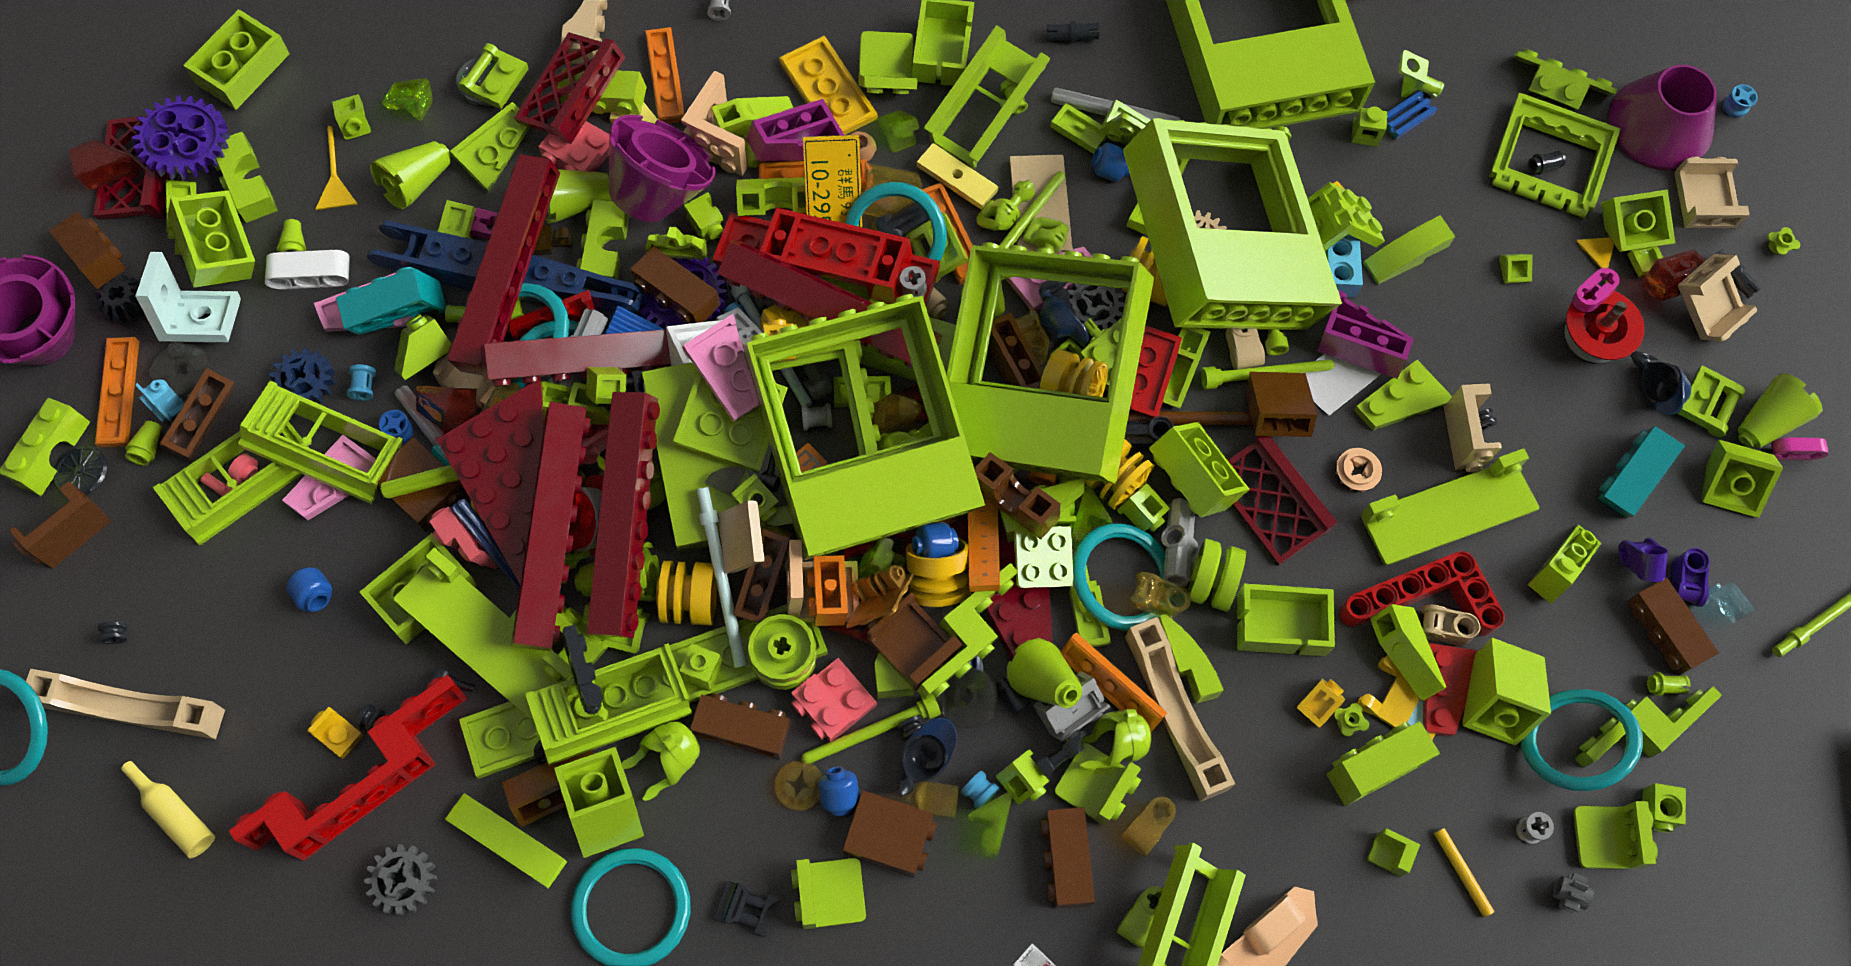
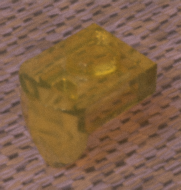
[912,781,959,818]

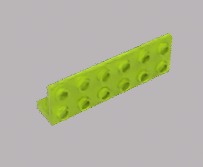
[1360,448,1539,566]
[394,547,573,720]

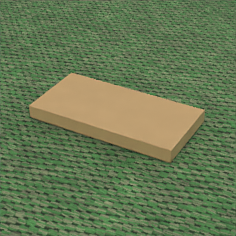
[1009,155,1073,253]

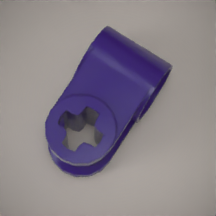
[1618,538,1668,582]
[1671,548,1710,607]

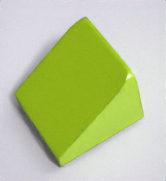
[1499,254,1533,283]

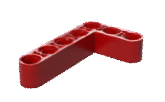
[1339,551,1505,637]

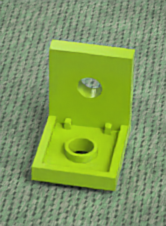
[1308,182,1385,251]

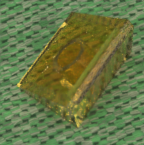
[862,163,922,217]

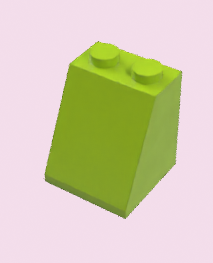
[1462,637,1551,746]
[554,747,644,858]

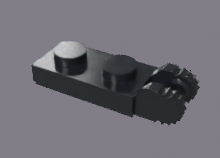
[562,624,603,715]

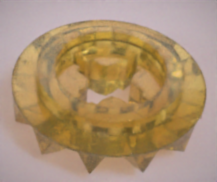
[775,760,822,810]

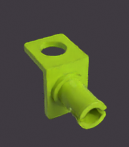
[1399,50,1444,98]

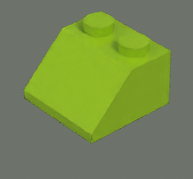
[1601,190,1675,252]
[394,314,451,380]
[1701,439,1783,518]

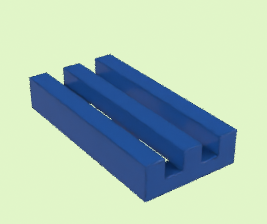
[1386,91,1437,140]

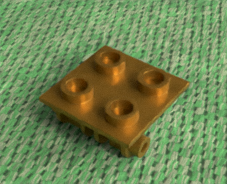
[846,565,914,628]

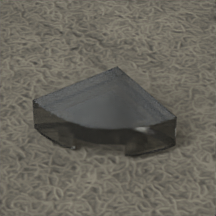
[705,466,746,497]

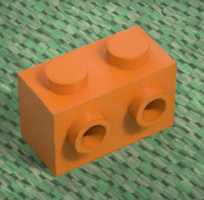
[806,555,848,626]

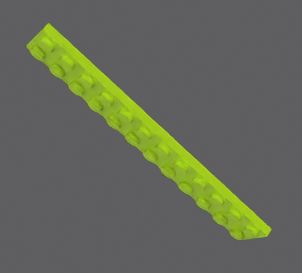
[459,604,828,779]

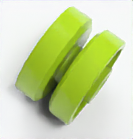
[1186,538,1246,612]
[748,614,817,690]

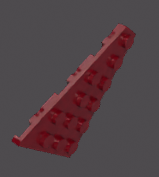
[436,380,545,583]
[950,485,1052,661]

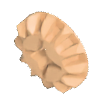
[1335,448,1382,492]

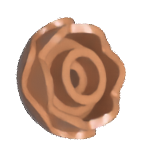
[850,131,877,162]

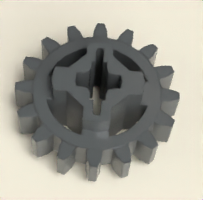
[1068,283,1125,331]
[364,844,437,916]

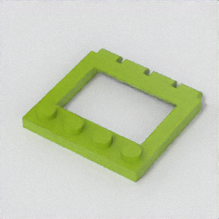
[1489,93,1621,218]

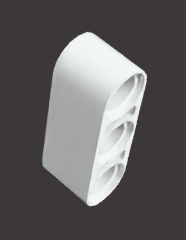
[265,250,350,289]

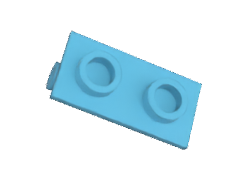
[136,379,185,423]

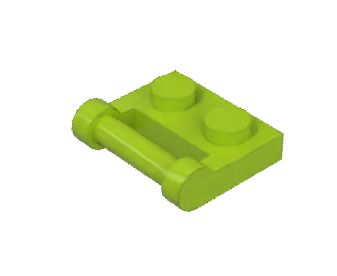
[457,43,529,109]
[906,212,969,283]
[1677,365,1745,437]

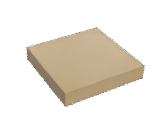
[718,501,764,573]

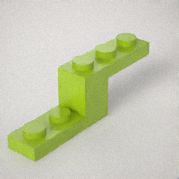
[917,563,1018,700]
[1575,686,1722,768]

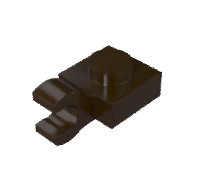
[533,225,572,255]

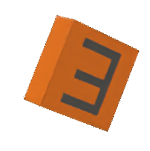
[796,443,828,472]

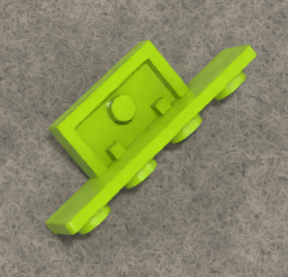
[1512,49,1617,110]

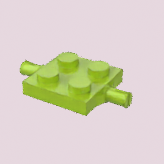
[1078,318,1122,391]

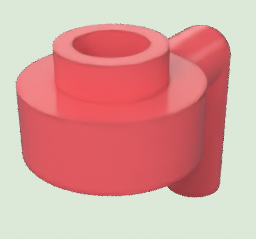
[200,453,258,497]

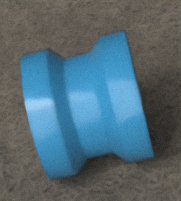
[1722,84,1758,118]
[960,771,999,810]

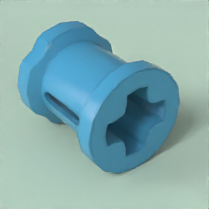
[347,364,376,401]

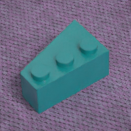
[336,267,446,335]
[1598,426,1685,518]

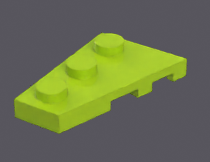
[450,102,530,193]
[1354,360,1452,431]

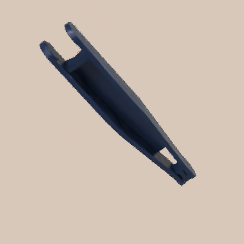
[367,220,644,314]

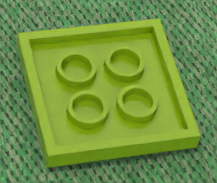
[673,371,788,473]

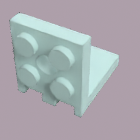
[136,252,241,342]

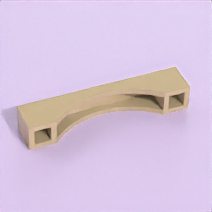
[561,0,607,64]
[1125,617,1235,802]
[26,669,225,740]

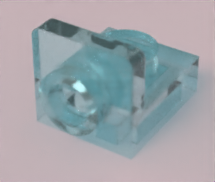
[1703,581,1755,623]

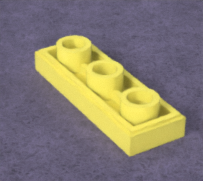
[917,143,998,210]

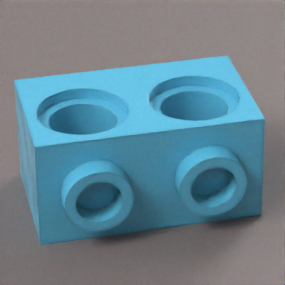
[1325,235,1363,297]

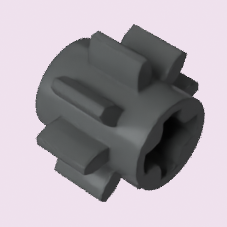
[1553,872,1594,914]

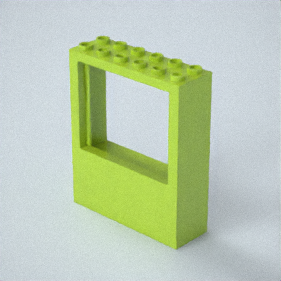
[1166,0,1375,129]
[1123,118,1342,330]
[947,242,1154,484]
[744,294,985,560]
[642,340,881,553]

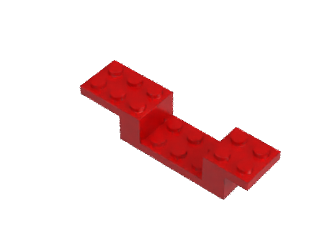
[712,208,941,308]
[229,675,468,861]

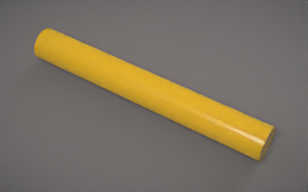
[1434,828,1495,918]

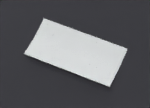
[1306,354,1381,416]

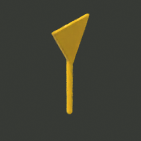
[315,126,357,210]
[1576,237,1614,283]

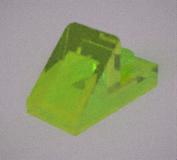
[382,78,433,121]
[876,109,919,152]
[1071,486,1112,550]
[858,536,906,577]
[968,793,1013,859]

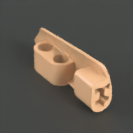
[1218,887,1318,966]

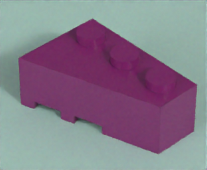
[746,99,845,161]
[1317,290,1414,379]

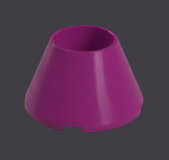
[1608,65,1717,170]
[609,115,715,222]
[0,255,75,366]

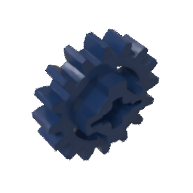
[269,348,335,404]

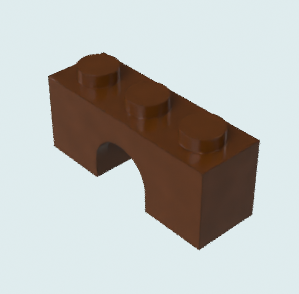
[975,452,1061,540]

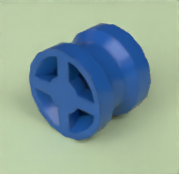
[379,410,413,444]

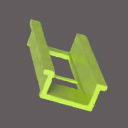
[924,25,1050,169]
[238,381,403,504]
[153,421,309,545]
[525,643,692,766]
[1138,842,1246,966]

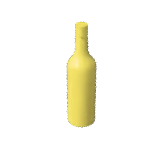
[121,761,215,858]

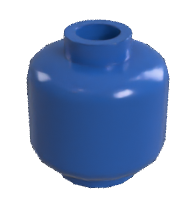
[1091,143,1130,182]
[911,522,958,558]
[286,567,333,612]
[817,766,860,816]

